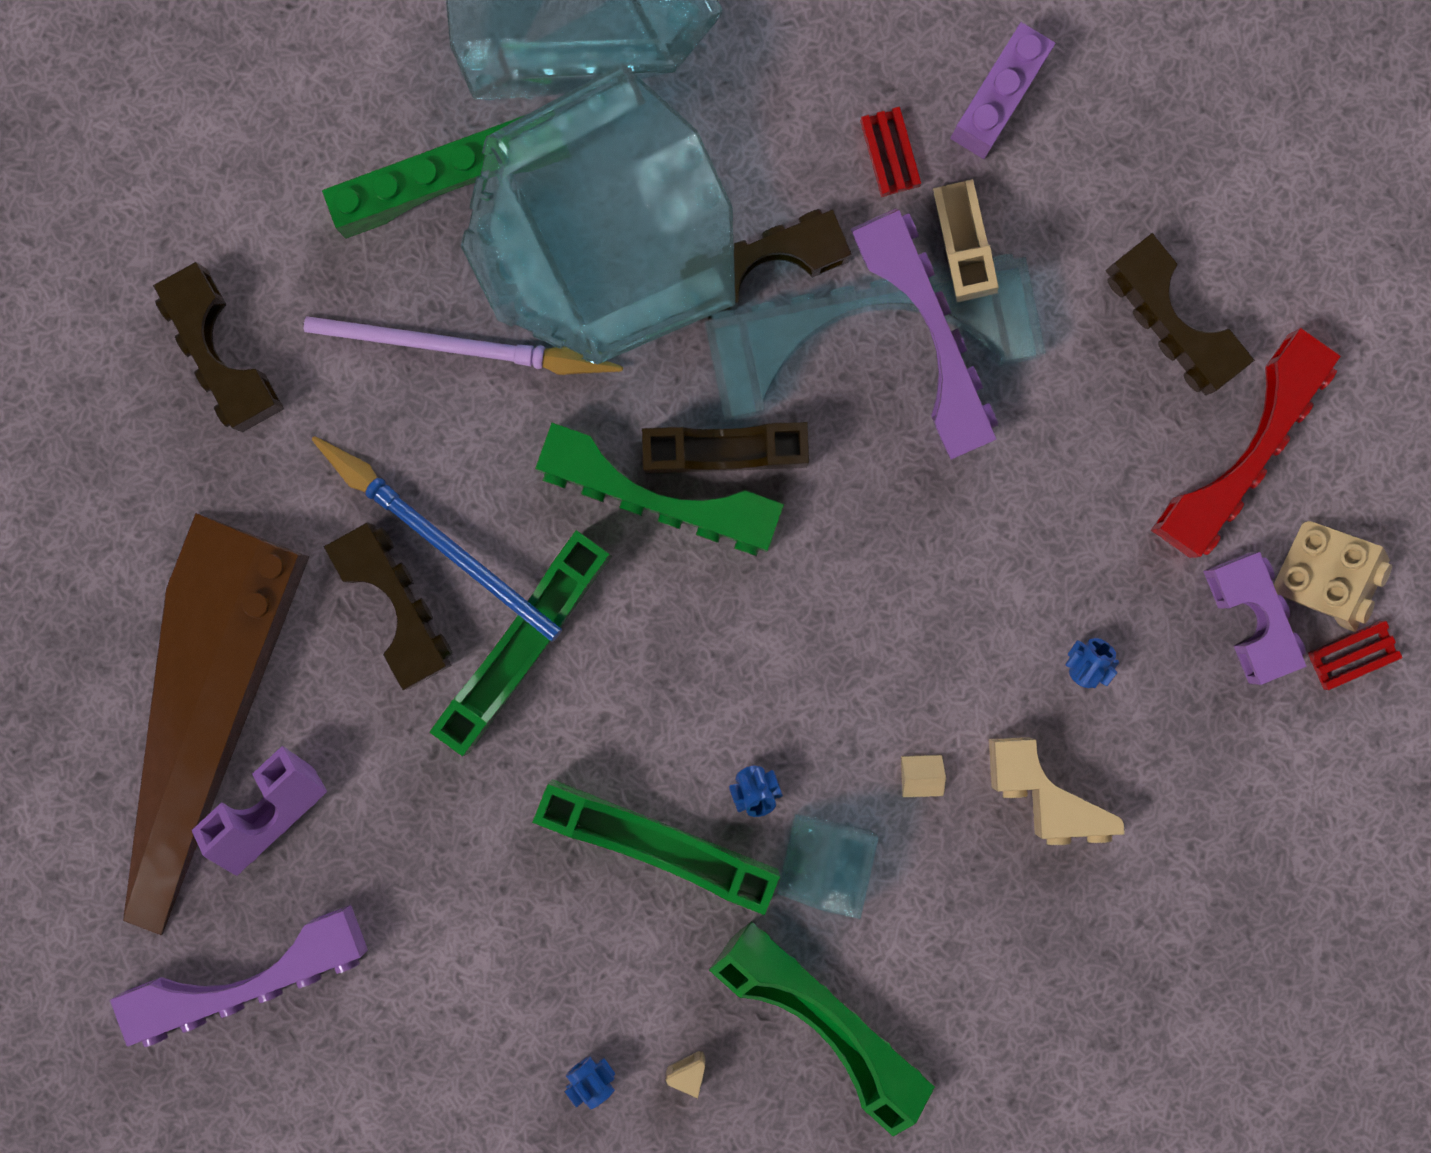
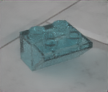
[777,813,879,919]

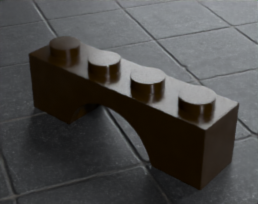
[682,209,852,324]
[1105,233,1255,396]
[153,262,284,432]
[642,422,809,474]
[323,523,453,690]

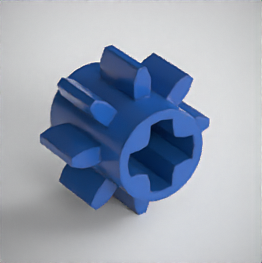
[1066,638,1119,688]
[729,766,783,817]
[564,1056,615,1110]

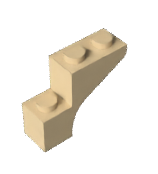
[933,179,999,302]
[989,737,1124,845]

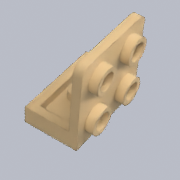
[1273,521,1392,632]

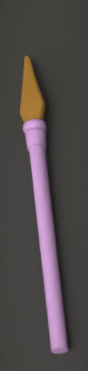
[304,316,623,375]

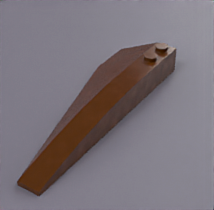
[123,513,310,935]

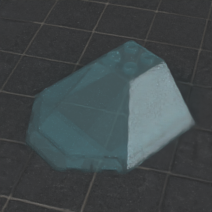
[446,0,723,100]
[461,63,735,365]

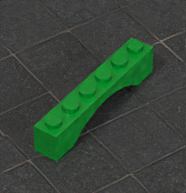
[322,105,571,239]
[535,423,784,556]
[429,530,612,757]
[532,779,780,915]
[709,921,935,1137]

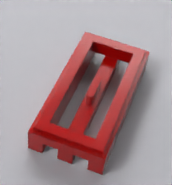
[860,106,921,197]
[1308,621,1403,690]

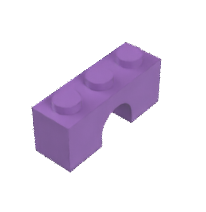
[950,22,1056,159]
[1203,552,1307,685]
[192,746,327,876]

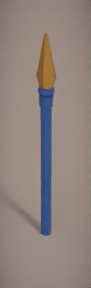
[312,436,562,642]

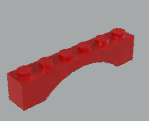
[1151,328,1341,558]

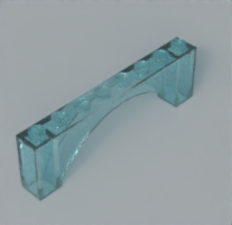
[705,254,1046,422]

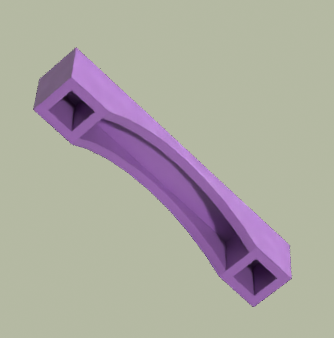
[850,208,998,459]
[110,905,368,1047]

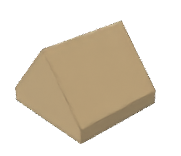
[901,755,946,797]
[665,1051,705,1098]

